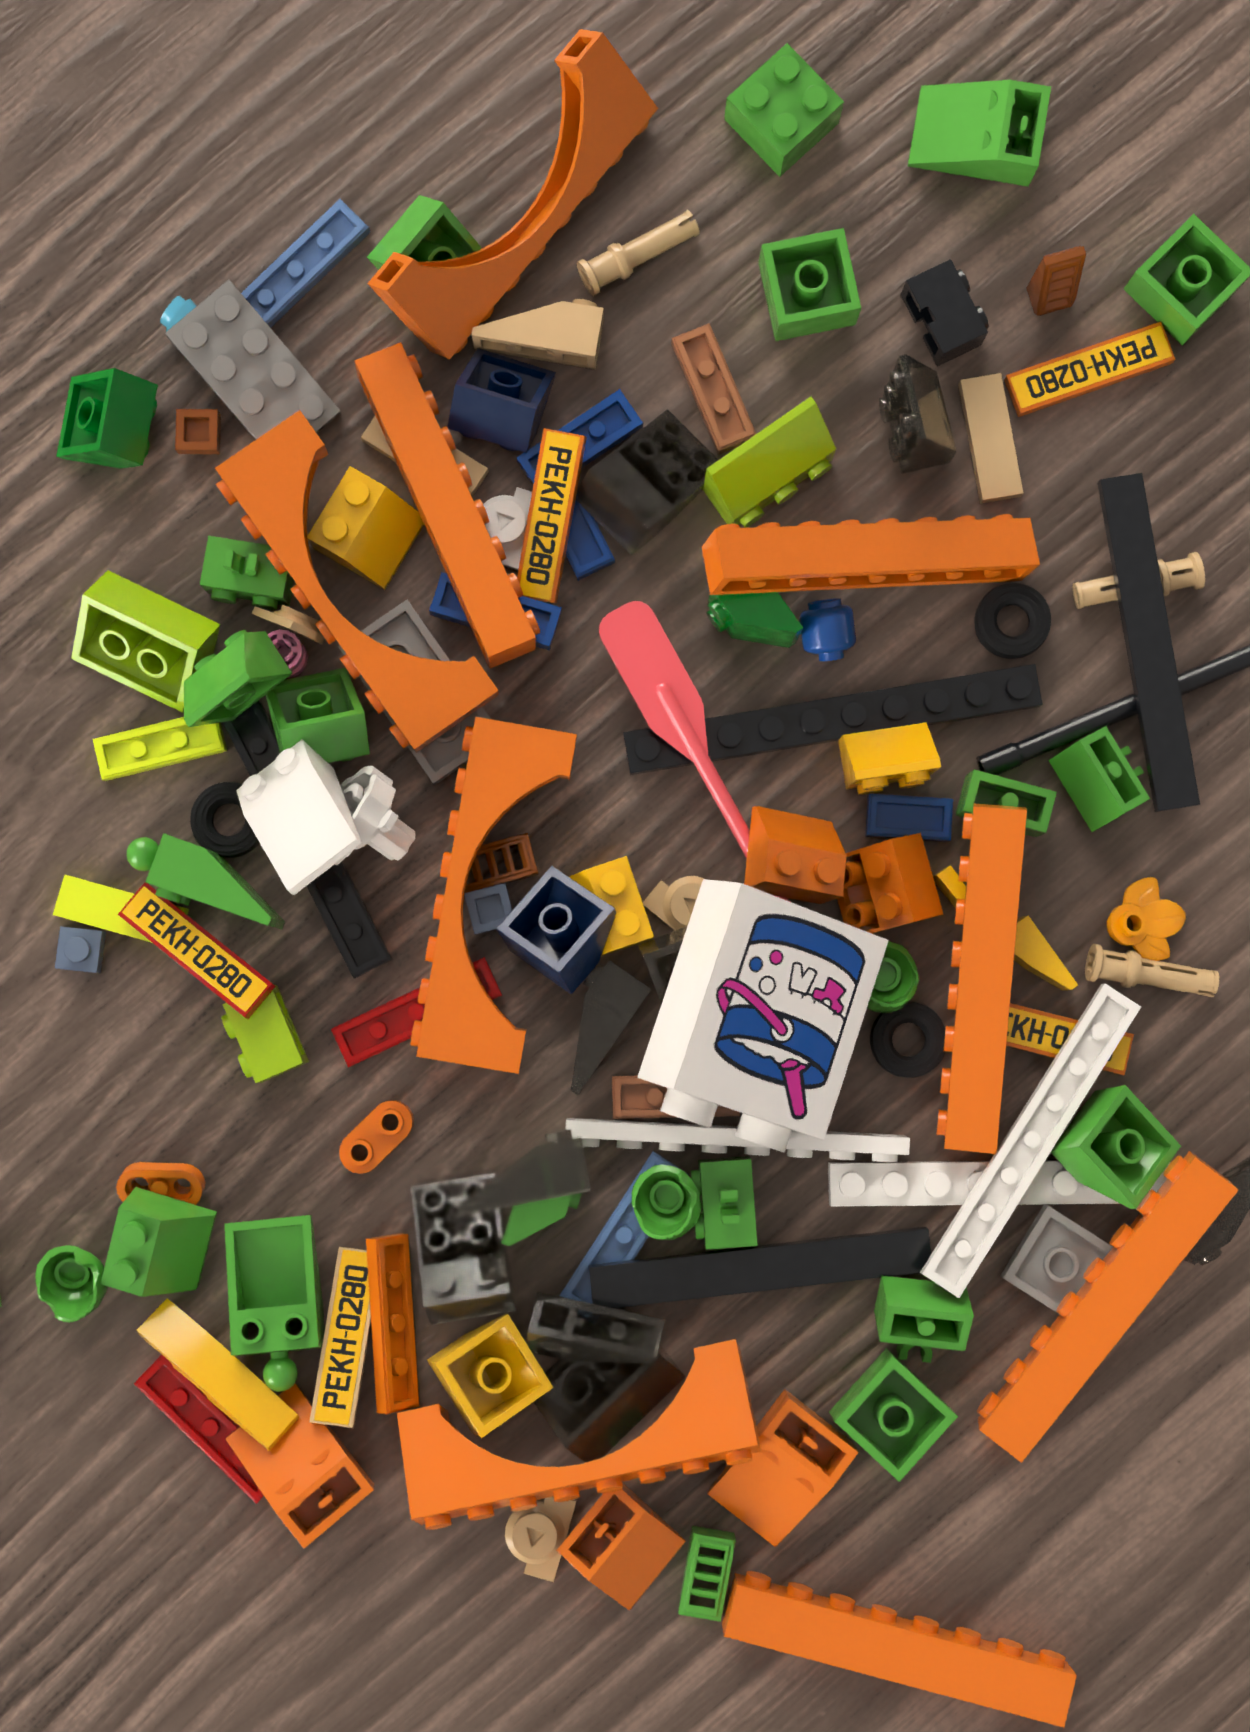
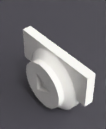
[483,487,532,571]

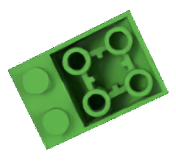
[908,80,1051,187]

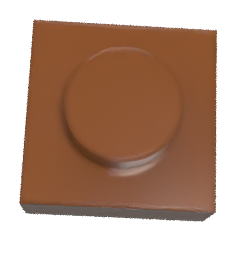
[175,409,221,455]

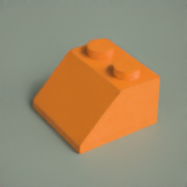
[744,806,847,904]

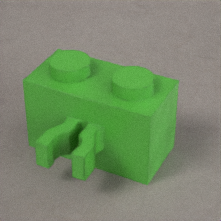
[200,535,294,610]
[1048,726,1150,832]
[955,769,1057,837]
[691,1156,758,1250]
[874,1275,974,1363]

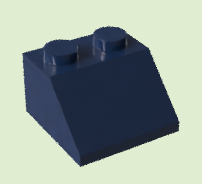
[447,348,556,453]
[497,866,616,995]

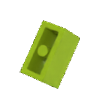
[221,984,309,1083]

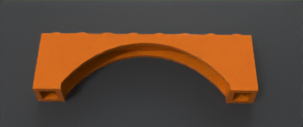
[367,29,658,359]
[215,410,499,753]
[410,717,577,1074]
[397,1339,762,1530]

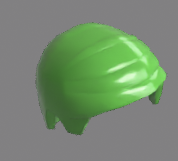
[867,941,920,1013]
[631,1164,701,1240]
[36,1245,108,1323]

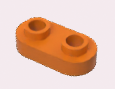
[339,1100,414,1174]
[116,1162,205,1205]

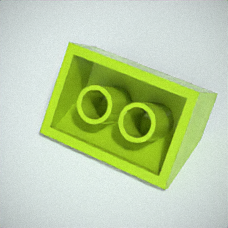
[703,396,836,528]
[71,570,221,713]

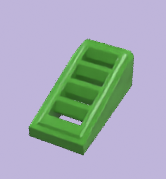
[678,1525,736,1622]

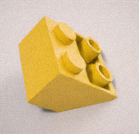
[838,722,941,795]

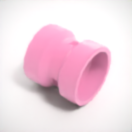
[268,629,308,678]

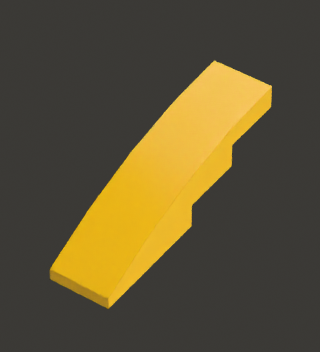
[933,865,1078,991]
[137,1298,299,1451]

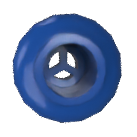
[799,598,856,661]

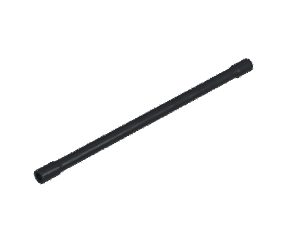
[976,644,1250,775]

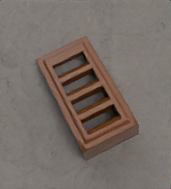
[1026,246,1086,316]
[465,832,539,893]

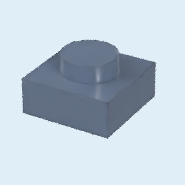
[464,883,513,935]
[55,926,106,973]

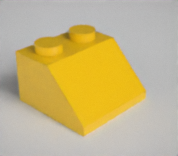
[307,466,424,590]
[569,856,654,956]
[427,1313,554,1438]

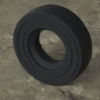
[974,583,1051,659]
[190,782,260,858]
[870,1002,946,1078]

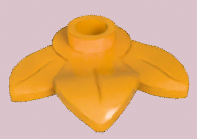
[1107,877,1186,961]

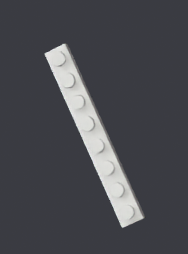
[920,983,1141,1298]
[565,1118,910,1162]
[828,1160,1170,1207]

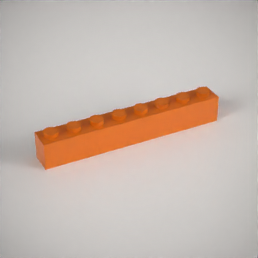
[354,342,540,669]
[702,514,1040,595]
[937,803,1027,1154]
[977,1151,1239,1463]
[722,1571,1077,1727]

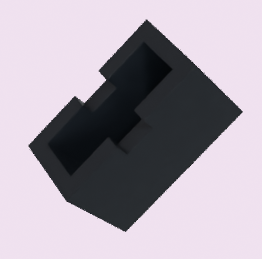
[901,259,989,367]

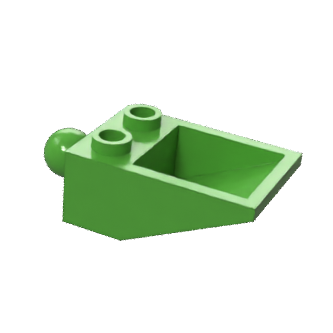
[126,833,285,929]
[225,1215,325,1392]

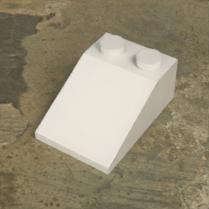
[236,739,362,896]

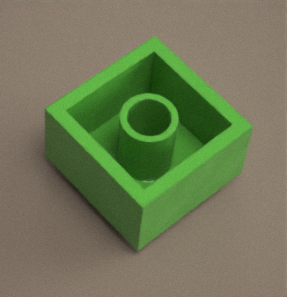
[724,43,844,177]
[1123,214,1250,346]
[758,228,861,341]
[829,1348,958,1482]

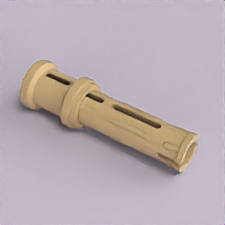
[577,210,700,296]
[1072,552,1205,609]
[1085,944,1219,997]

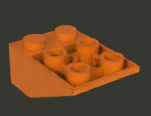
[225,1383,374,1549]
[707,1389,859,1547]

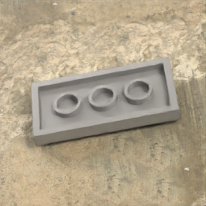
[165,279,341,440]
[338,600,491,785]

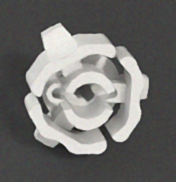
[335,766,415,865]

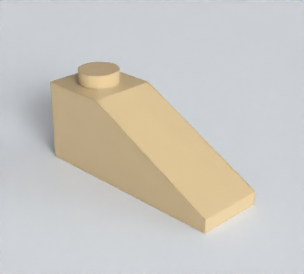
[471,299,604,369]

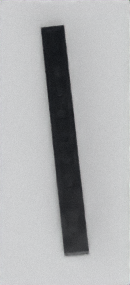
[623,664,1043,775]

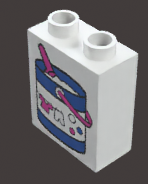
[637,879,889,1153]

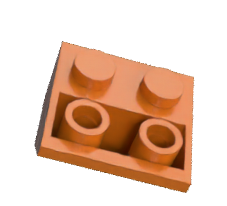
[837,833,943,934]
[556,1482,686,1611]

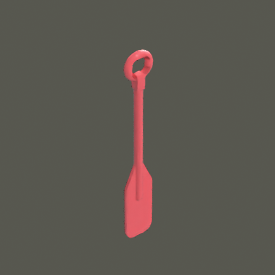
[598,601,792,903]

